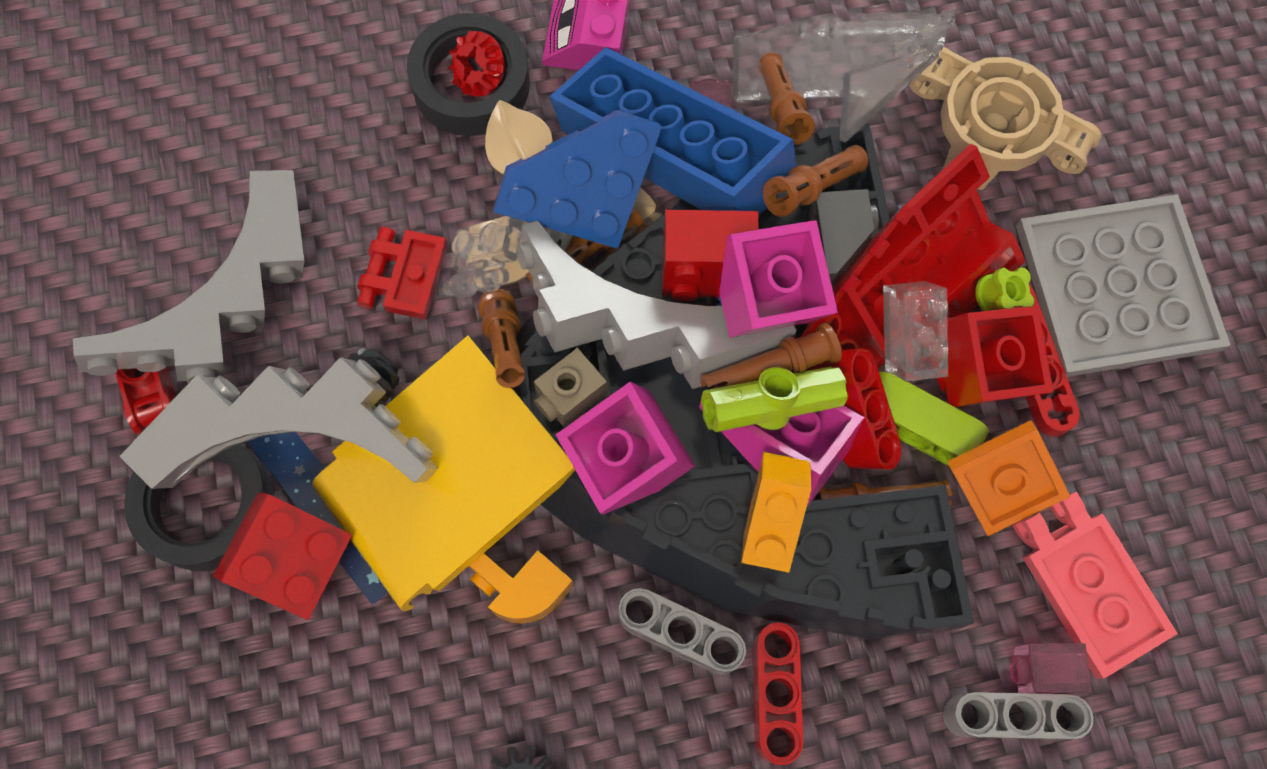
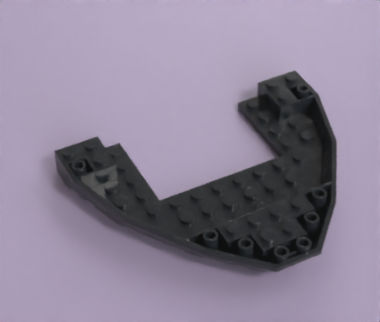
[491,123,974,640]

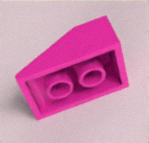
[699,383,864,507]

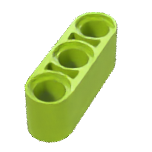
[879,372,989,467]

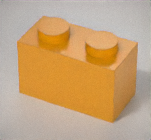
[741,452,811,573]

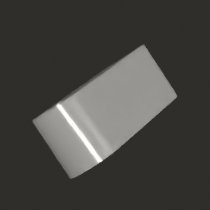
[618,588,746,675]
[943,692,1094,740]

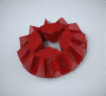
[448,31,504,97]

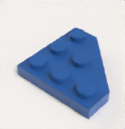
[494,110,661,249]

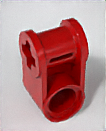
[115,366,177,435]

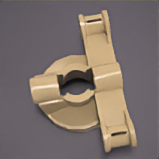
[908,45,1102,191]

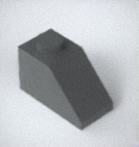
[809,189,879,286]

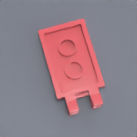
[1012,492,1178,679]

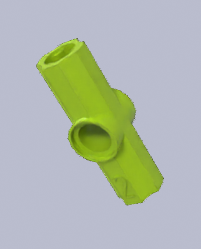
[701,367,848,432]

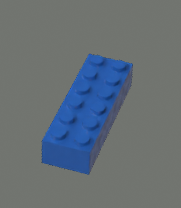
[549,47,797,216]

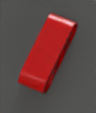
[815,348,901,470]
[752,622,803,765]

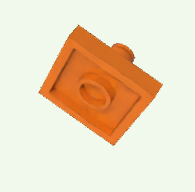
[947,420,1071,536]

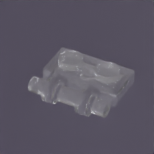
[443,216,524,299]

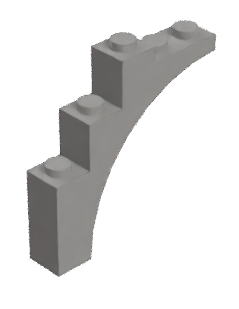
[73,170,304,383]
[516,221,796,389]
[119,357,438,489]

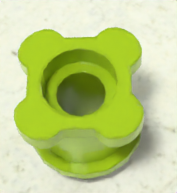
[976,267,1034,311]

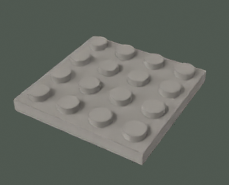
[1016,194,1231,377]

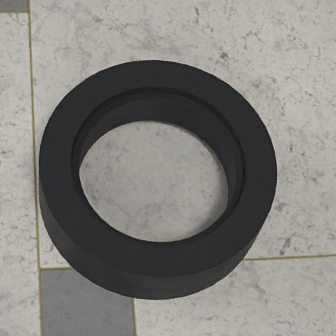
[407,13,530,136]
[124,444,274,571]

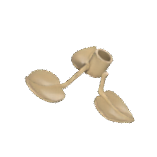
[471,100,656,287]

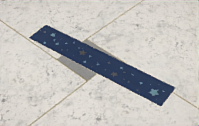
[247,432,388,605]

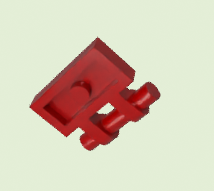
[356,227,448,320]

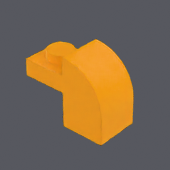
[469,550,574,623]

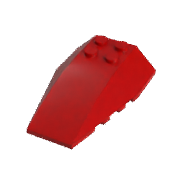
[801,144,1025,371]

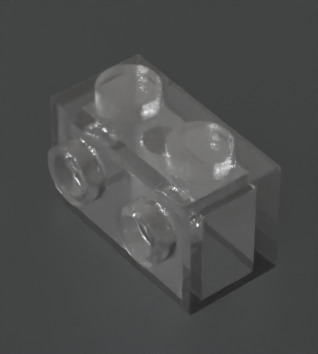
[883,281,948,381]

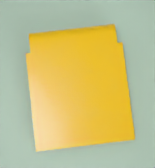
[312,335,575,611]

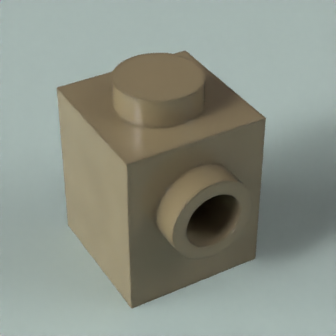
[534,348,607,428]

